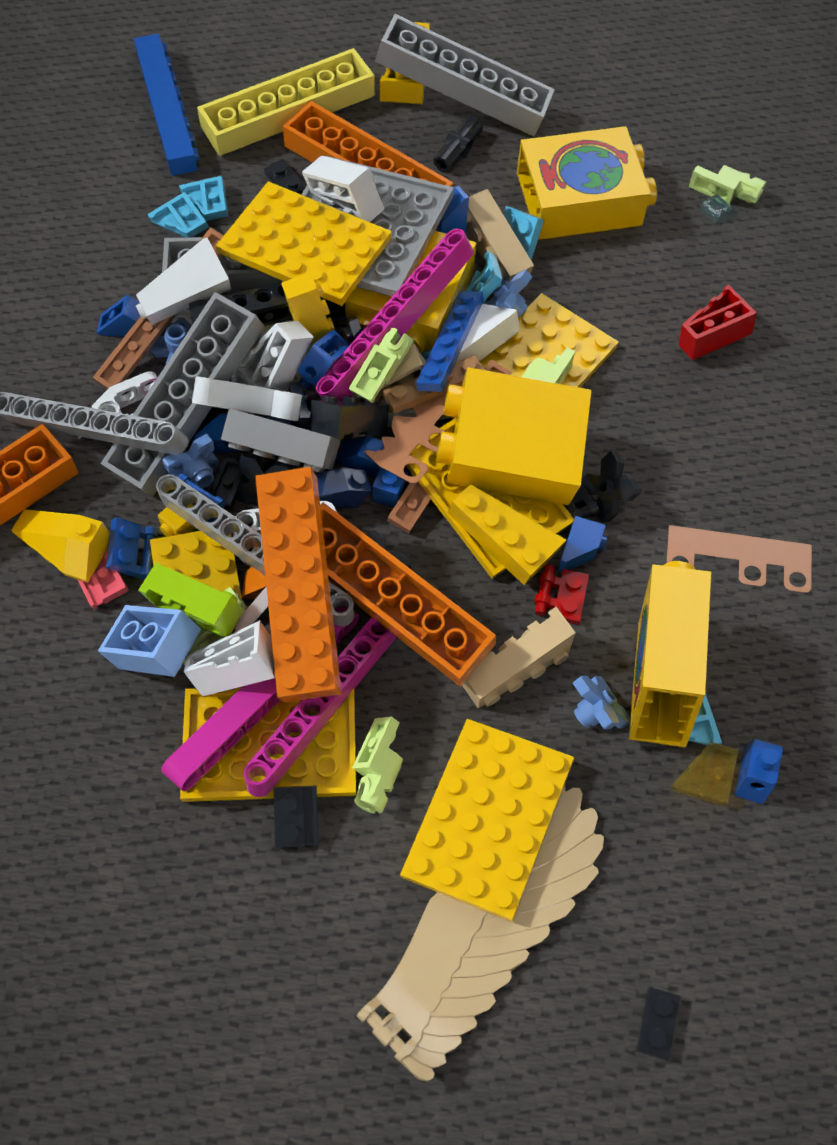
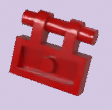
[534,564,589,625]

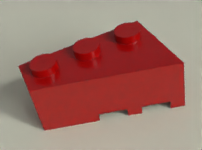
[679,284,757,360]

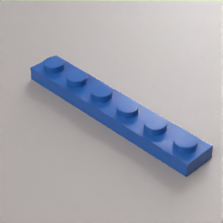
[416,291,484,392]

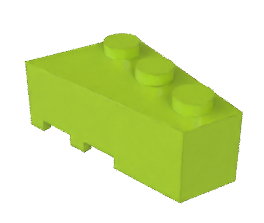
[138,563,245,638]

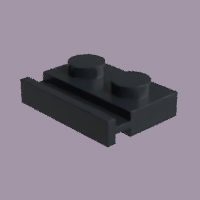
[274,785,319,848]

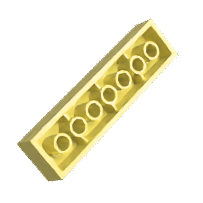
[197,48,375,156]

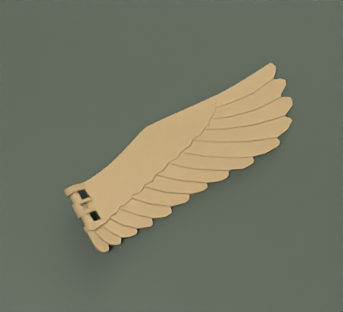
[356,785,604,1081]

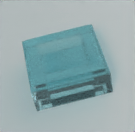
[699,194,732,222]

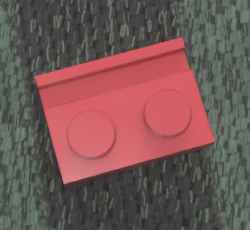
[78,549,129,610]

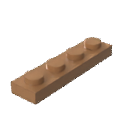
[383,355,484,414]

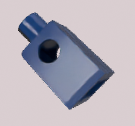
[297,330,351,390]
[734,739,783,804]

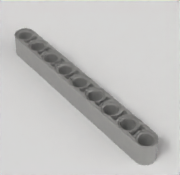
[0,392,188,455]
[156,474,354,626]

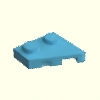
[179,176,228,221]
[147,192,209,238]
[503,206,544,260]
[466,251,503,304]

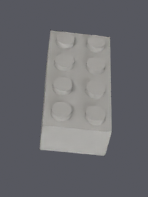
[221,408,341,472]

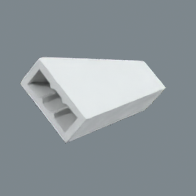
[136,237,231,325]
[456,304,520,362]

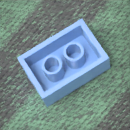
[98,605,201,677]

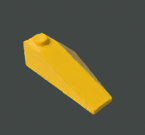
[11,509,110,583]

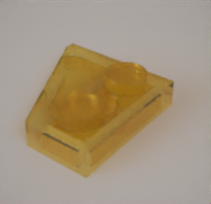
[671,742,738,806]

